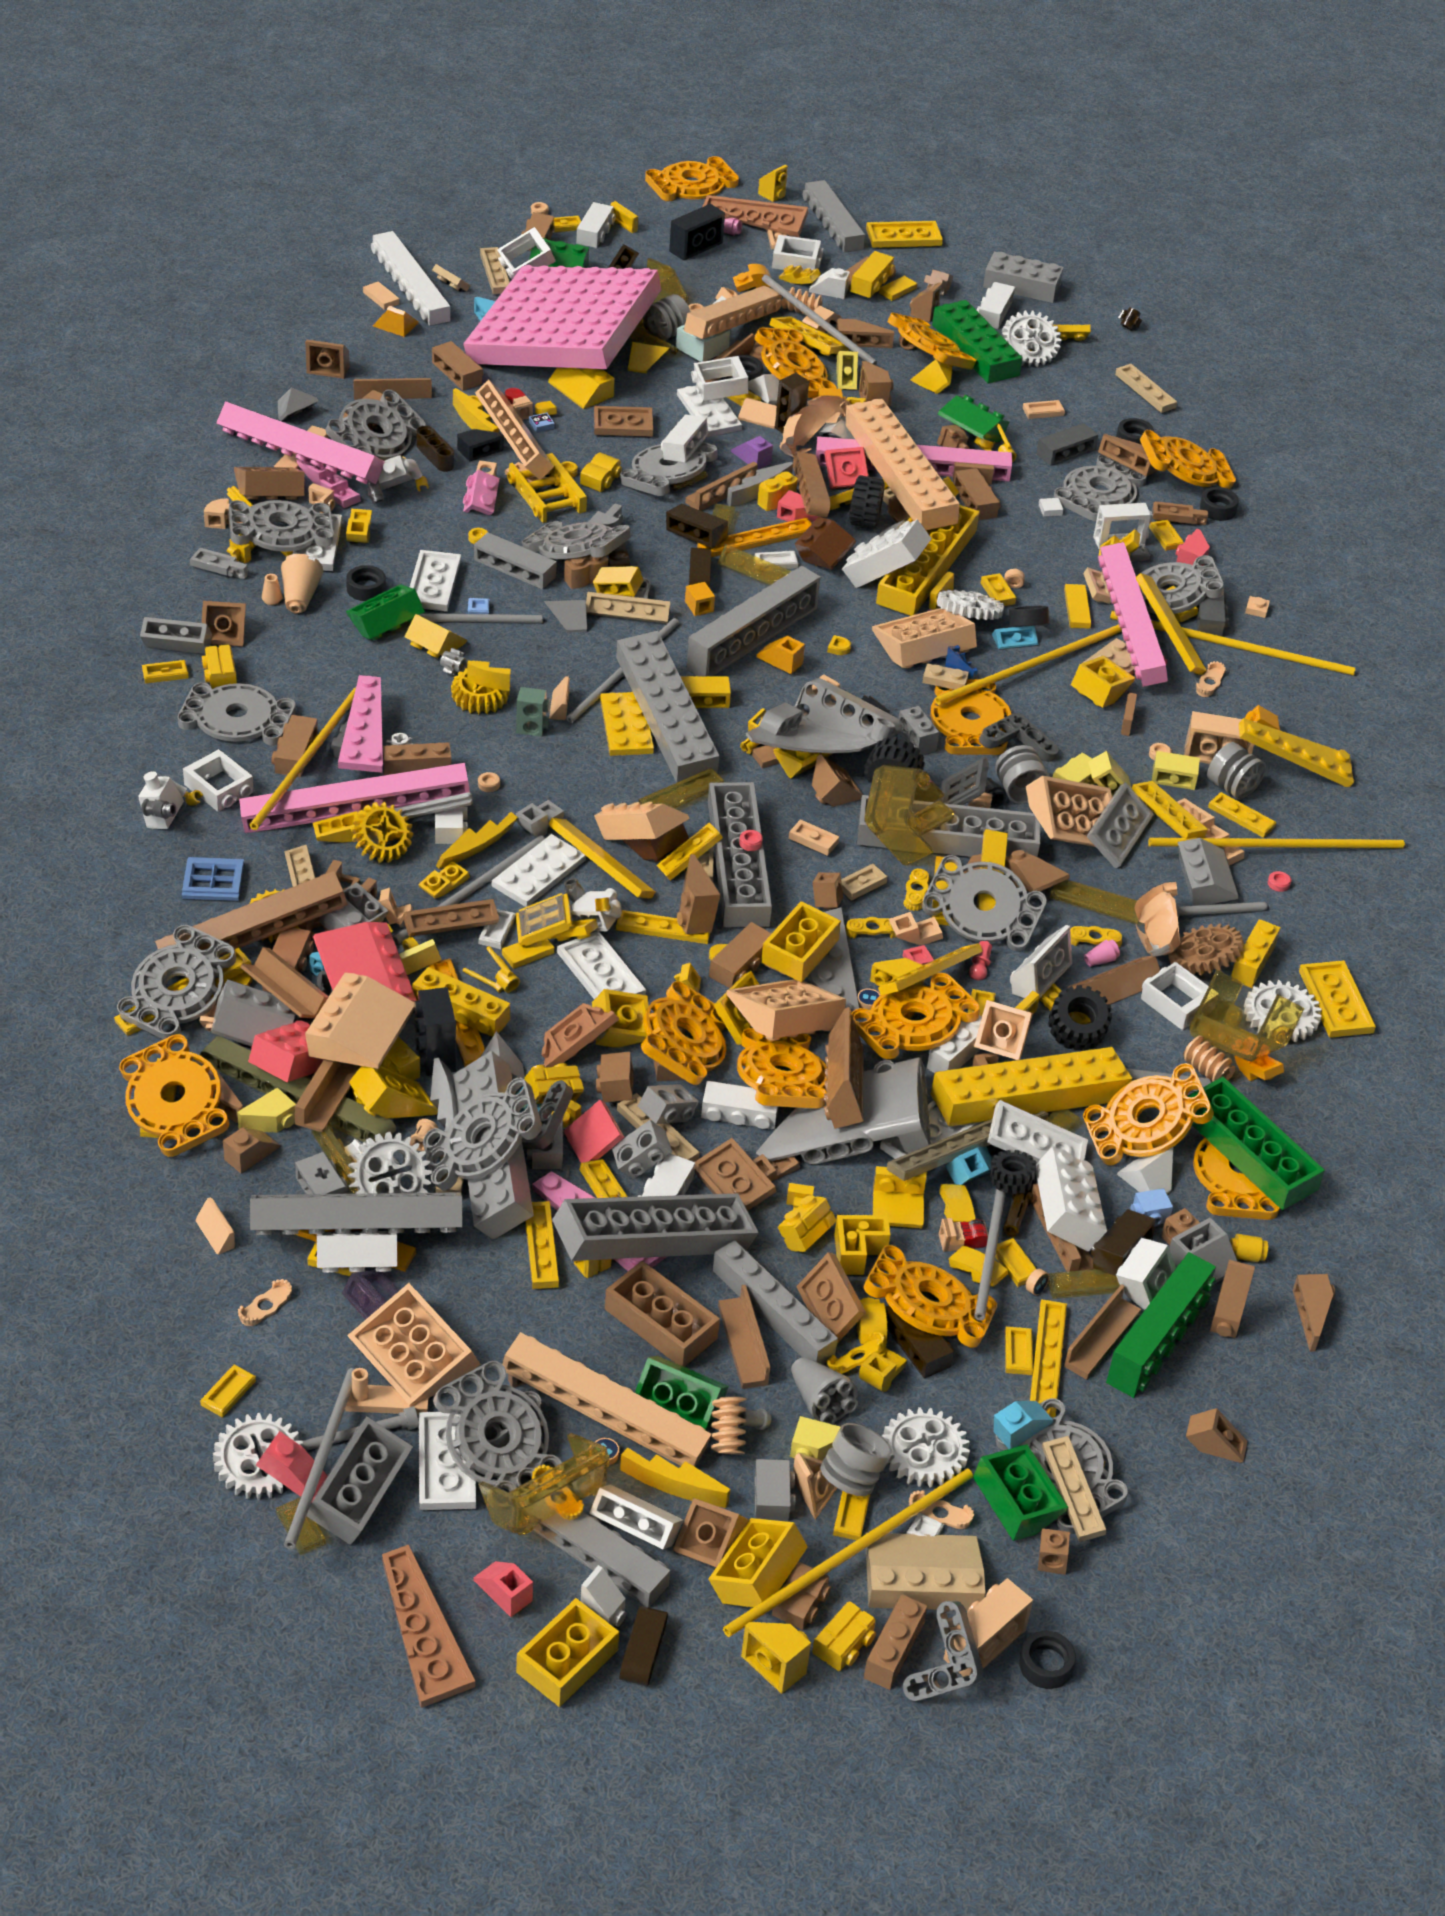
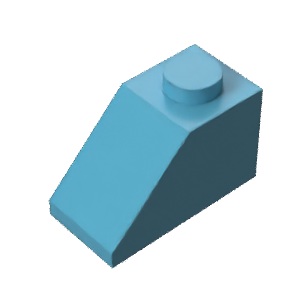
[994,1401,1053,1449]

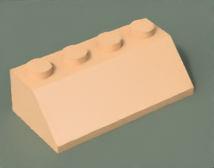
[594,802,689,840]

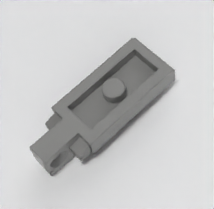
[190,548,248,579]

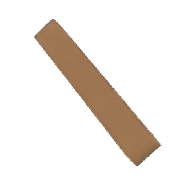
[793,451,830,518]

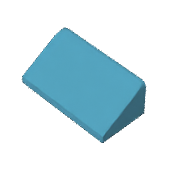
[992,626,1039,649]

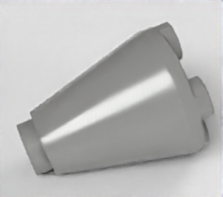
[791,1357,858,1425]

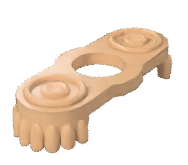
[1196,661,1226,697]
[238,1279,292,1326]
[909,1490,974,1529]

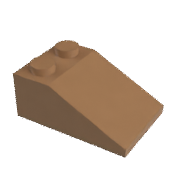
[677,854,720,934]

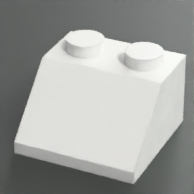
[1116,1238,1176,1310]

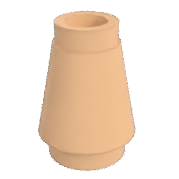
[262,574,283,605]

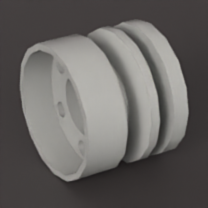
[642,294,691,343]
[1207,742,1266,800]
[995,745,1050,804]
[820,1423,892,1496]

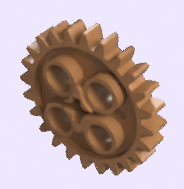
[1168,924,1244,975]

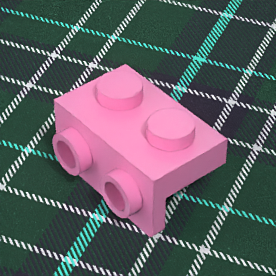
[463,470,500,515]

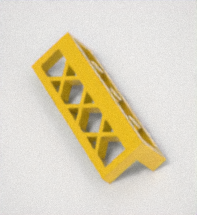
[1131,781,1208,839]

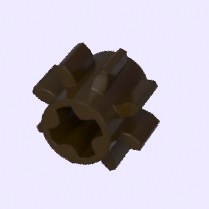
[1118,307,1142,330]

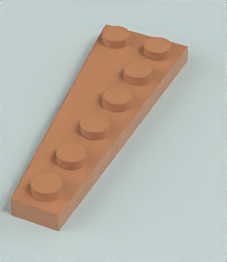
[702,195,809,237]
[382,1545,475,1708]

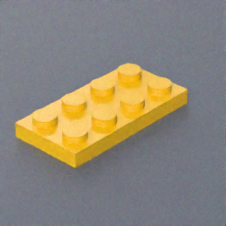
[866,221,943,248]
[769,316,849,356]
[600,692,654,756]
[1299,960,1376,1038]

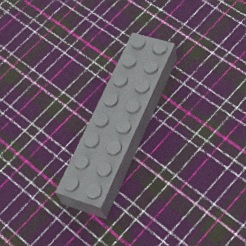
[687,566,820,676]
[616,631,719,783]
[708,782,772,927]
[857,795,1040,857]
[453,1051,534,1239]
[250,1192,462,1235]
[552,1193,758,1261]

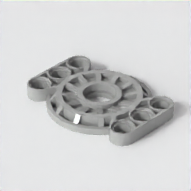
[326,390,426,461]
[620,442,718,496]
[1053,454,1147,521]
[229,500,333,552]
[522,521,631,559]
[1139,555,1224,614]
[178,683,296,746]
[922,855,1047,951]
[117,925,236,1039]
[423,1078,542,1190]
[434,1361,563,1509]
[996,1398,1128,1534]

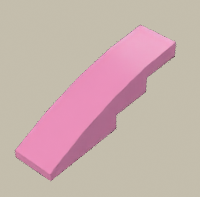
[296,459,361,508]

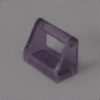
[342,1270,399,1320]

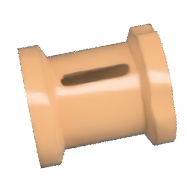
[410,1119,439,1152]

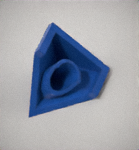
[945,645,978,679]

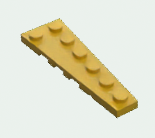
[1239,718,1354,787]

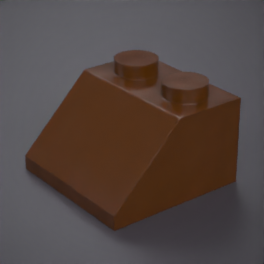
[794,517,856,569]
[622,823,689,862]

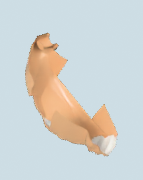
[780,395,850,457]
[1134,882,1180,957]

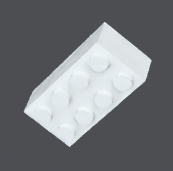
[842,519,932,588]
[1036,1146,1107,1252]

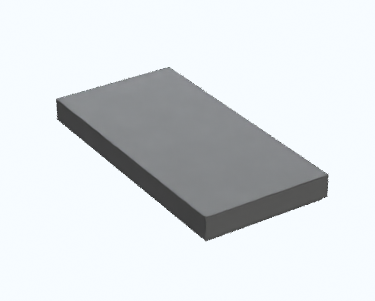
[1087,782,1154,868]

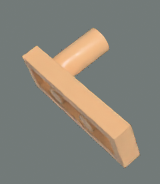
[345,1368,429,1415]

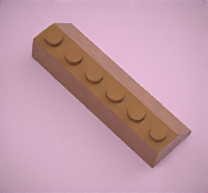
[824,1007,864,1129]

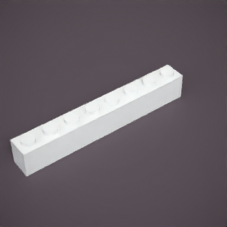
[371,231,450,326]

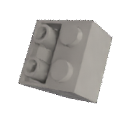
[319,882,388,930]
[1169,1218,1237,1283]

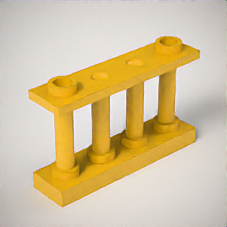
[507,453,587,523]

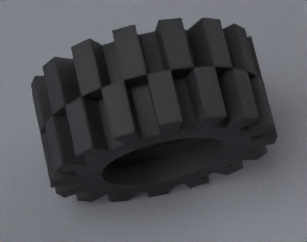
[990,1150,1037,1194]

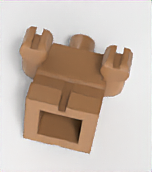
[937,425,969,449]

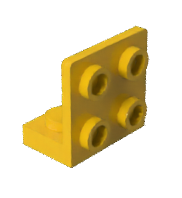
[873,1166,926,1228]

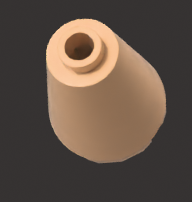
[281,554,323,614]

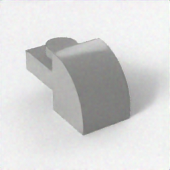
[588,503,623,528]
[516,800,564,837]

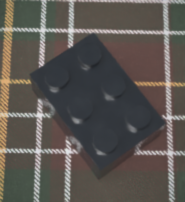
[669,203,725,261]
[414,987,456,1076]

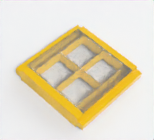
[516,893,572,946]

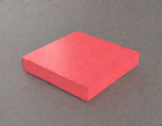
[824,447,868,489]
[563,1100,624,1163]

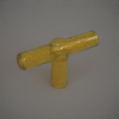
[671,471,708,491]

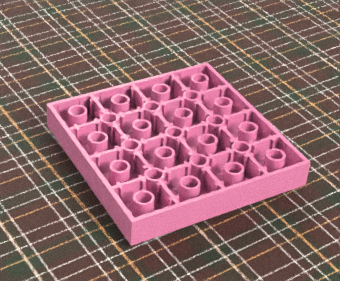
[464,265,662,369]

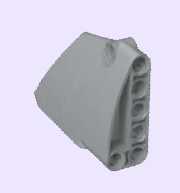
[746,678,902,753]
[755,1057,931,1164]

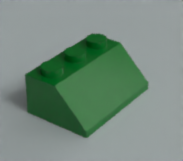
[529,238,589,268]
[938,394,1010,443]
[346,584,425,640]
[635,1355,729,1431]
[973,1444,1068,1541]

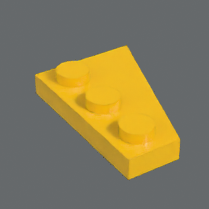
[714,971,759,1045]

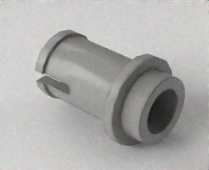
[738,1408,771,1430]

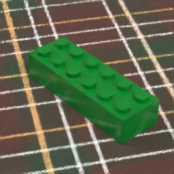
[932,300,1022,384]
[1186,1077,1325,1211]
[1106,1252,1216,1398]

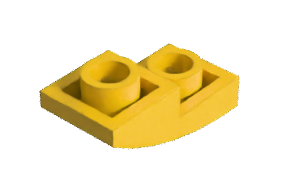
[779,265,821,284]
[467,660,511,691]
[418,861,470,899]
[939,1184,975,1222]
[949,1246,1008,1287]

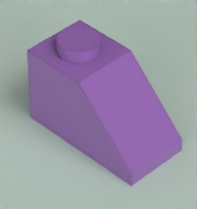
[731,436,773,470]

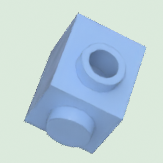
[1130,1188,1173,1227]

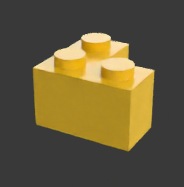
[834,1215,890,1275]

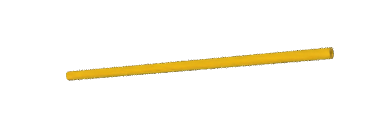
[1110,611,1355,676]
[935,624,1123,705]
[250,687,356,830]
[1148,838,1405,849]
[723,1468,973,1637]

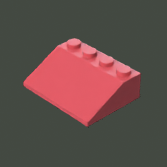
[313,922,417,1002]

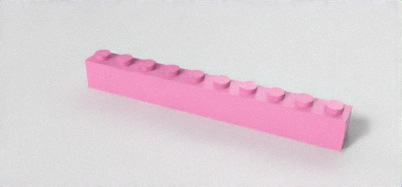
[217,401,385,485]
[816,437,1012,481]
[1098,542,1168,687]
[239,763,470,833]

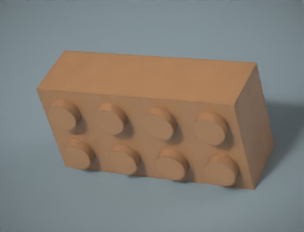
[605,1261,720,1367]

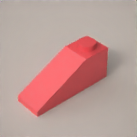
[256,1431,328,1498]

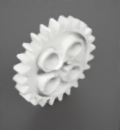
[1001,311,1061,367]
[937,590,1004,620]
[1244,980,1322,1043]
[348,1132,432,1194]
[882,1407,970,1487]
[213,1413,303,1500]

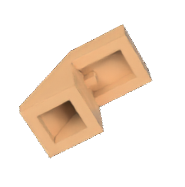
[802,306,842,332]
[889,912,943,945]

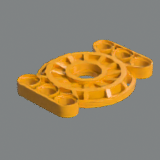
[645,156,739,201]
[887,312,977,370]
[754,327,837,398]
[1140,430,1236,490]
[930,679,1011,755]
[852,973,979,1059]
[641,981,726,1085]
[737,1028,827,1108]
[119,1034,229,1157]
[1083,1063,1214,1166]
[1193,1134,1280,1220]
[864,1245,997,1348]

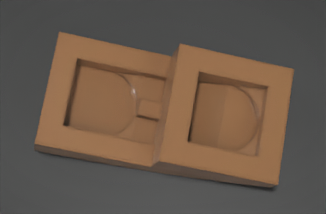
[752,1154,800,1181]

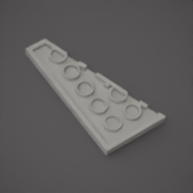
[779,907,860,1021]

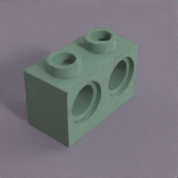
[516,687,550,737]

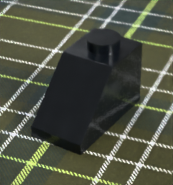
[457,429,503,462]

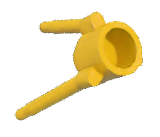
[974,424,1017,462]
[463,946,520,993]

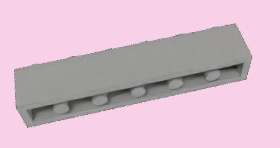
[803,180,865,252]
[713,1240,838,1365]
[515,1485,670,1607]

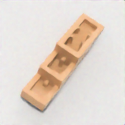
[1177,798,1244,866]

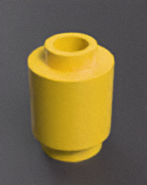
[1230,1234,1268,1263]

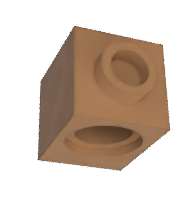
[812,872,843,910]
[1161,1208,1200,1245]
[1038,1529,1070,1575]

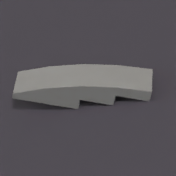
[727,462,793,507]
[430,1058,458,1132]

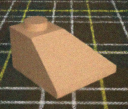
[974,1000,1033,1060]

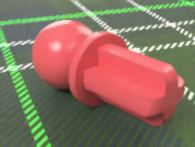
[969,941,992,980]

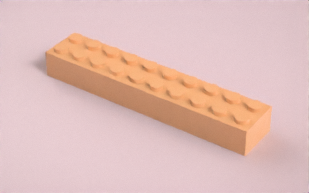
[846,399,959,530]

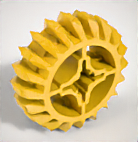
[451,668,510,715]
[351,802,413,863]

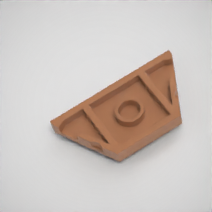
[541,1003,619,1068]

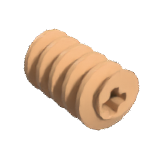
[782,287,823,315]
[1183,1035,1236,1082]
[711,1397,747,1455]

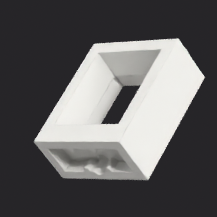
[497,227,556,279]
[772,235,823,270]
[691,356,748,401]
[1093,503,1152,549]
[183,749,254,812]
[1141,962,1218,1030]

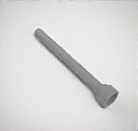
[1176,902,1268,918]
[303,1406,419,1451]

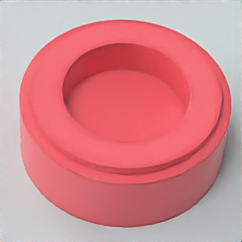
[739,830,763,851]
[1268,871,1291,892]

